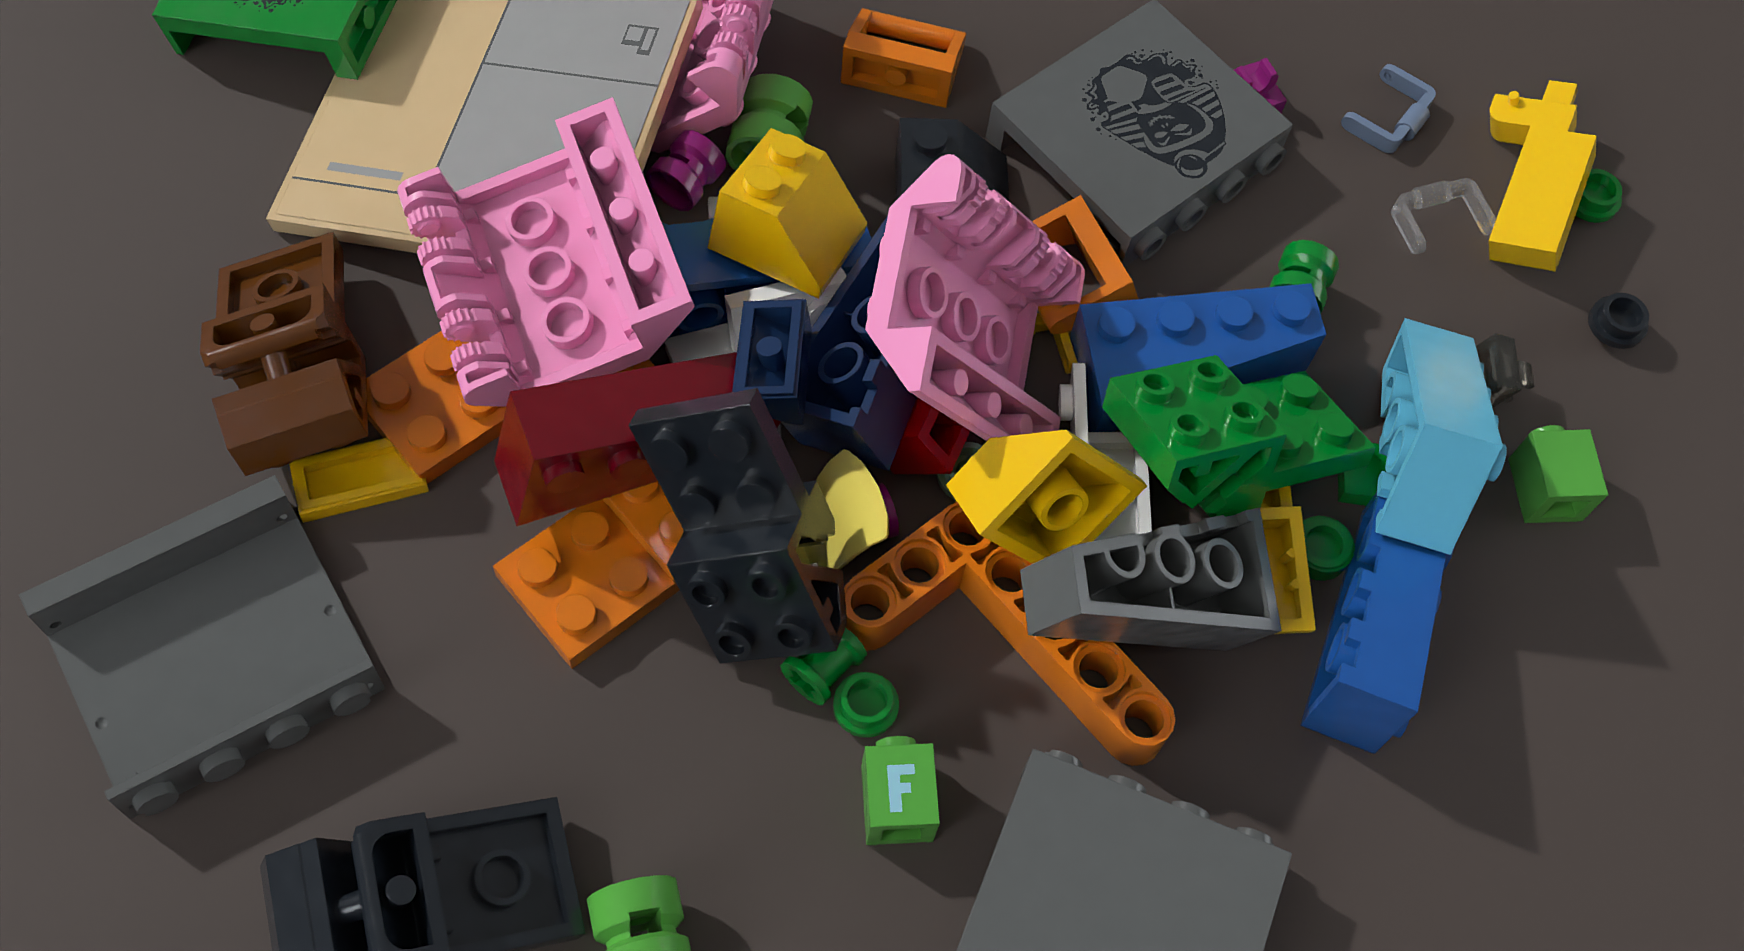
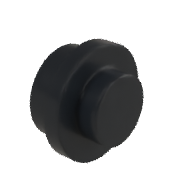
[1588,293,1649,349]

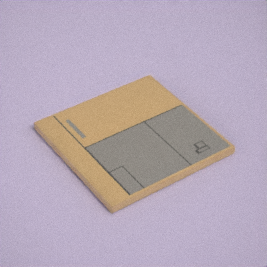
[266,0,703,253]

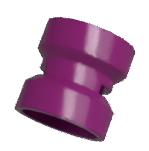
[646,130,726,211]

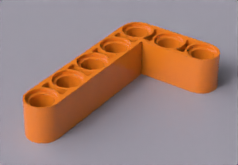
[844,502,1176,766]

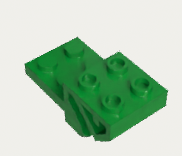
[1102,355,1376,517]

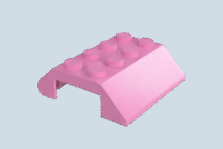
[651,0,773,153]
[397,97,695,406]
[865,154,1085,441]

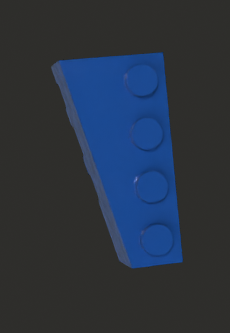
[1070,283,1326,432]

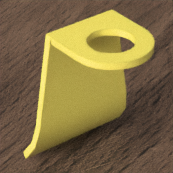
[796,449,889,569]

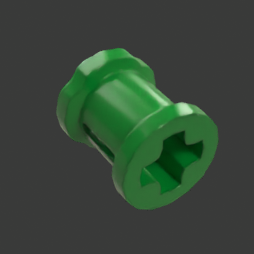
[780,628,867,706]

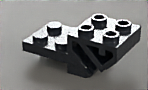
[628,388,847,664]
[260,797,585,951]

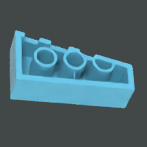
[1375,318,1507,555]

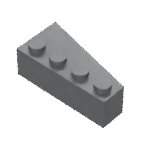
[1020,508,1282,651]

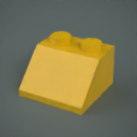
[707,128,867,299]
[946,430,1147,564]

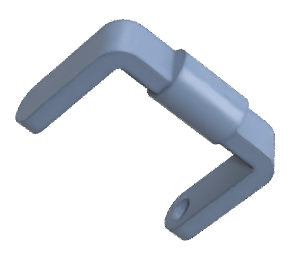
[1341,64,1436,153]

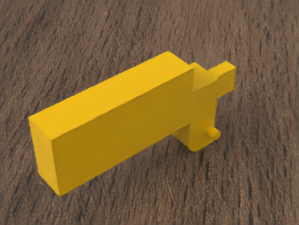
[1488,80,1597,272]

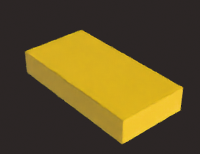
[289,438,429,523]

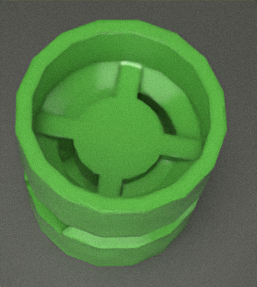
[725,74,813,171]
[587,875,691,951]

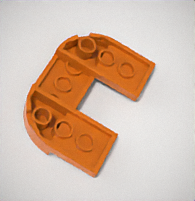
[366,330,684,669]

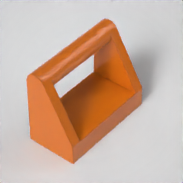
[841,8,967,108]
[1032,195,1138,335]

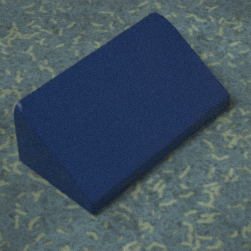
[732,299,812,425]

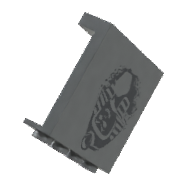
[986,0,1293,267]

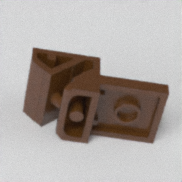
[200,232,368,476]

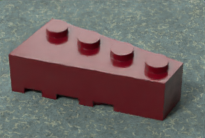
[494,352,781,526]

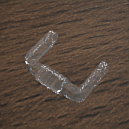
[1391,178,1496,255]

